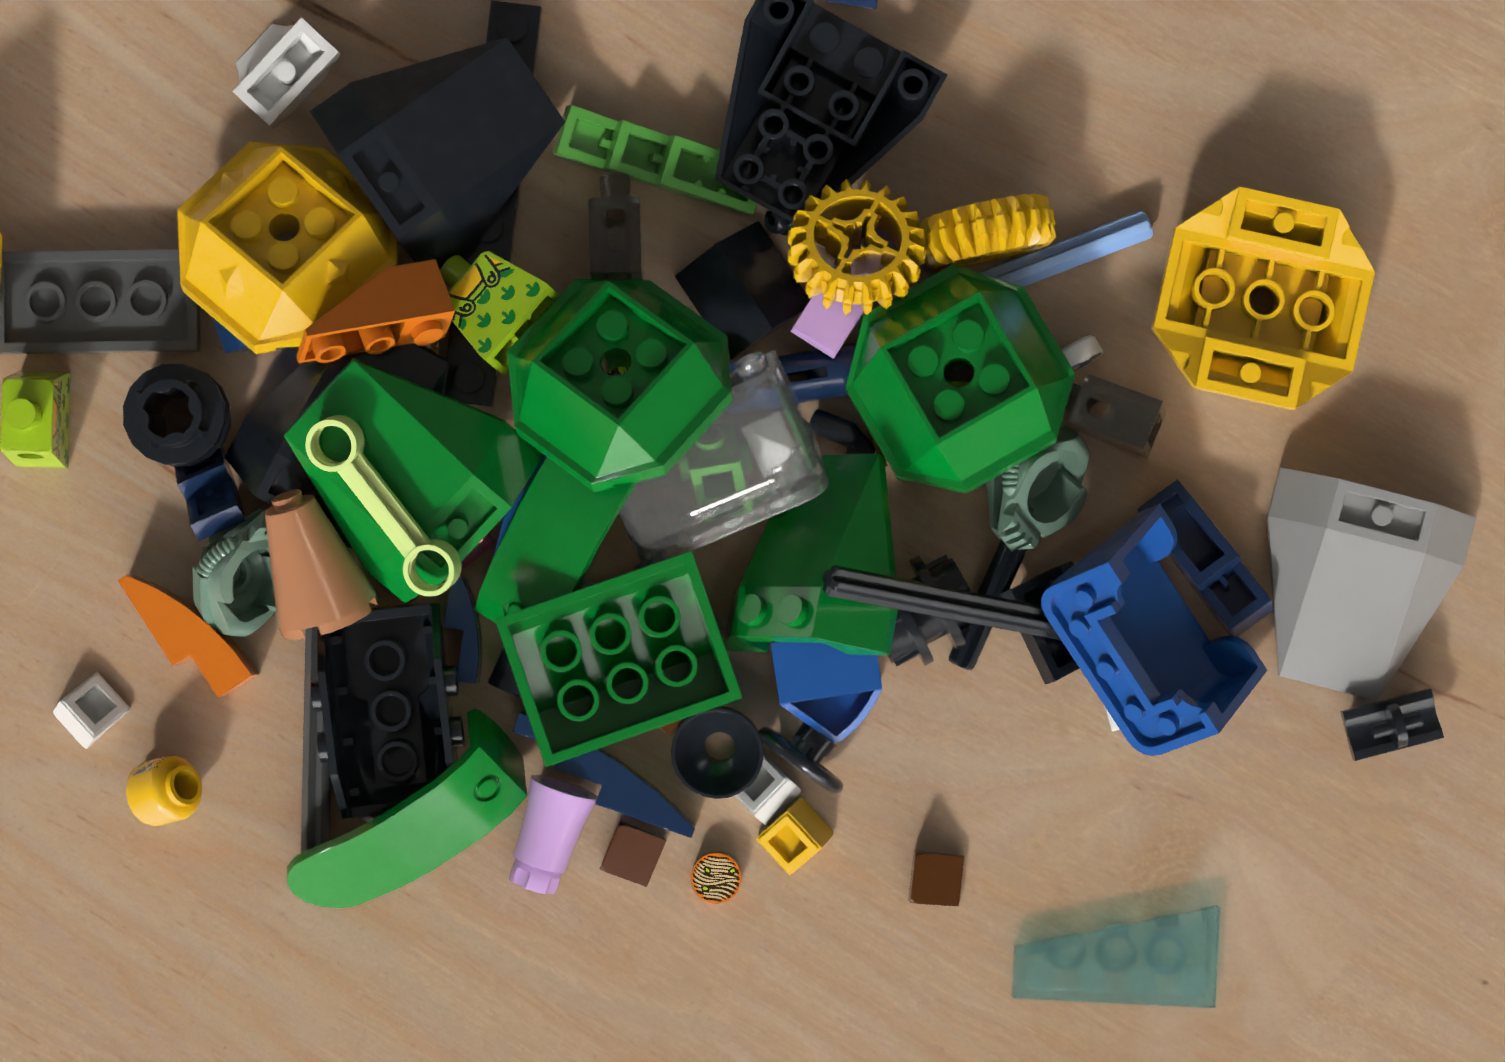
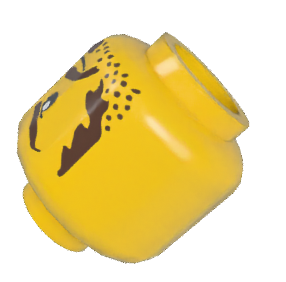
[126,755,202,826]

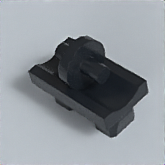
[1340,688,1444,761]

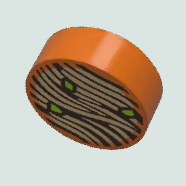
[691,852,741,904]

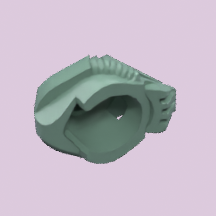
[986,424,1089,551]
[192,509,276,637]

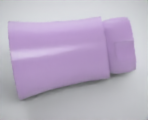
[509,775,598,894]

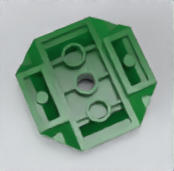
[846,264,1075,494]
[507,279,733,492]

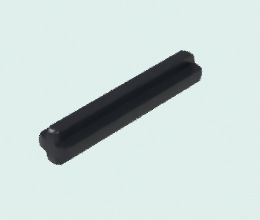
[949,539,1027,670]

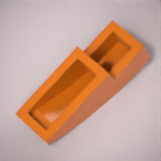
[117,575,259,698]

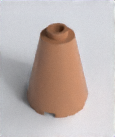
[265,489,379,640]

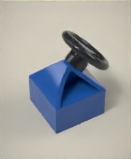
[758,642,882,794]

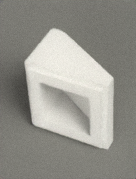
[53,672,131,749]
[735,754,801,825]

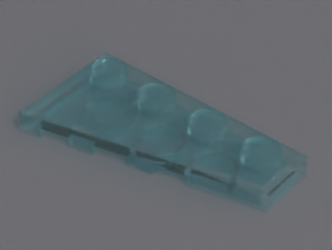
[1011,905,1220,1008]

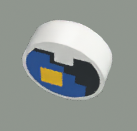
[1061,335,1104,372]

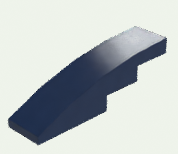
[512,711,696,838]

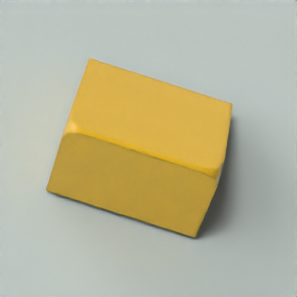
[756,798,834,875]

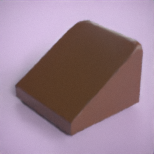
[600,820,667,887]
[908,850,964,906]

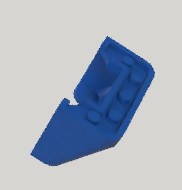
[1041,503,1268,756]

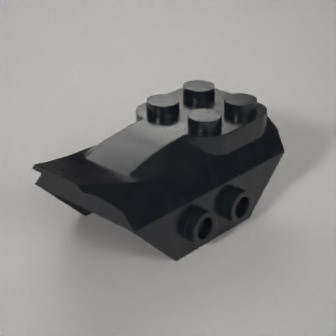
[311,603,465,823]

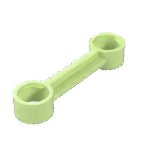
[305,415,462,597]

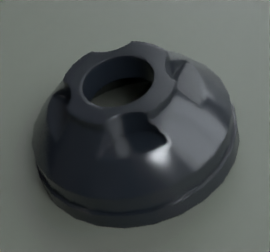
[671,706,764,799]

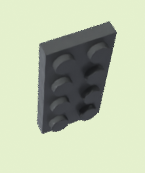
[0,249,200,355]

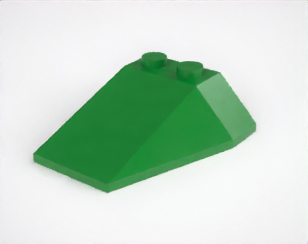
[723,454,898,655]

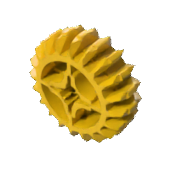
[787,179,926,315]
[918,193,1056,270]

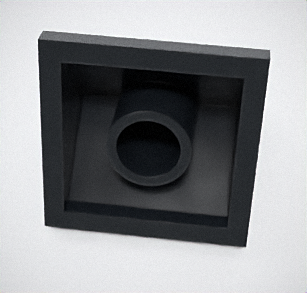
[675,221,810,360]

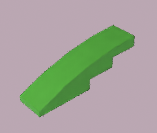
[552,105,757,215]

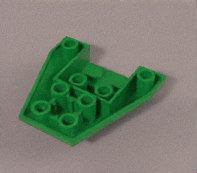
[284,358,543,603]

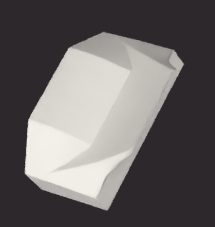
[232,17,341,129]

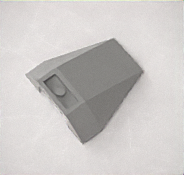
[1267,467,1476,701]

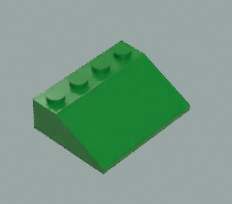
[495,551,743,767]

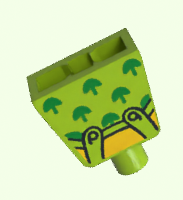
[440,251,559,376]
[0,371,71,468]

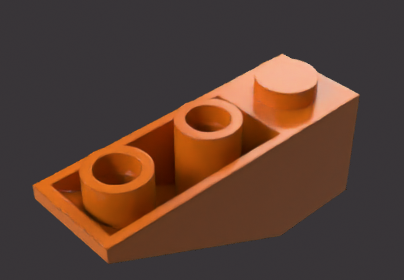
[296,259,455,364]

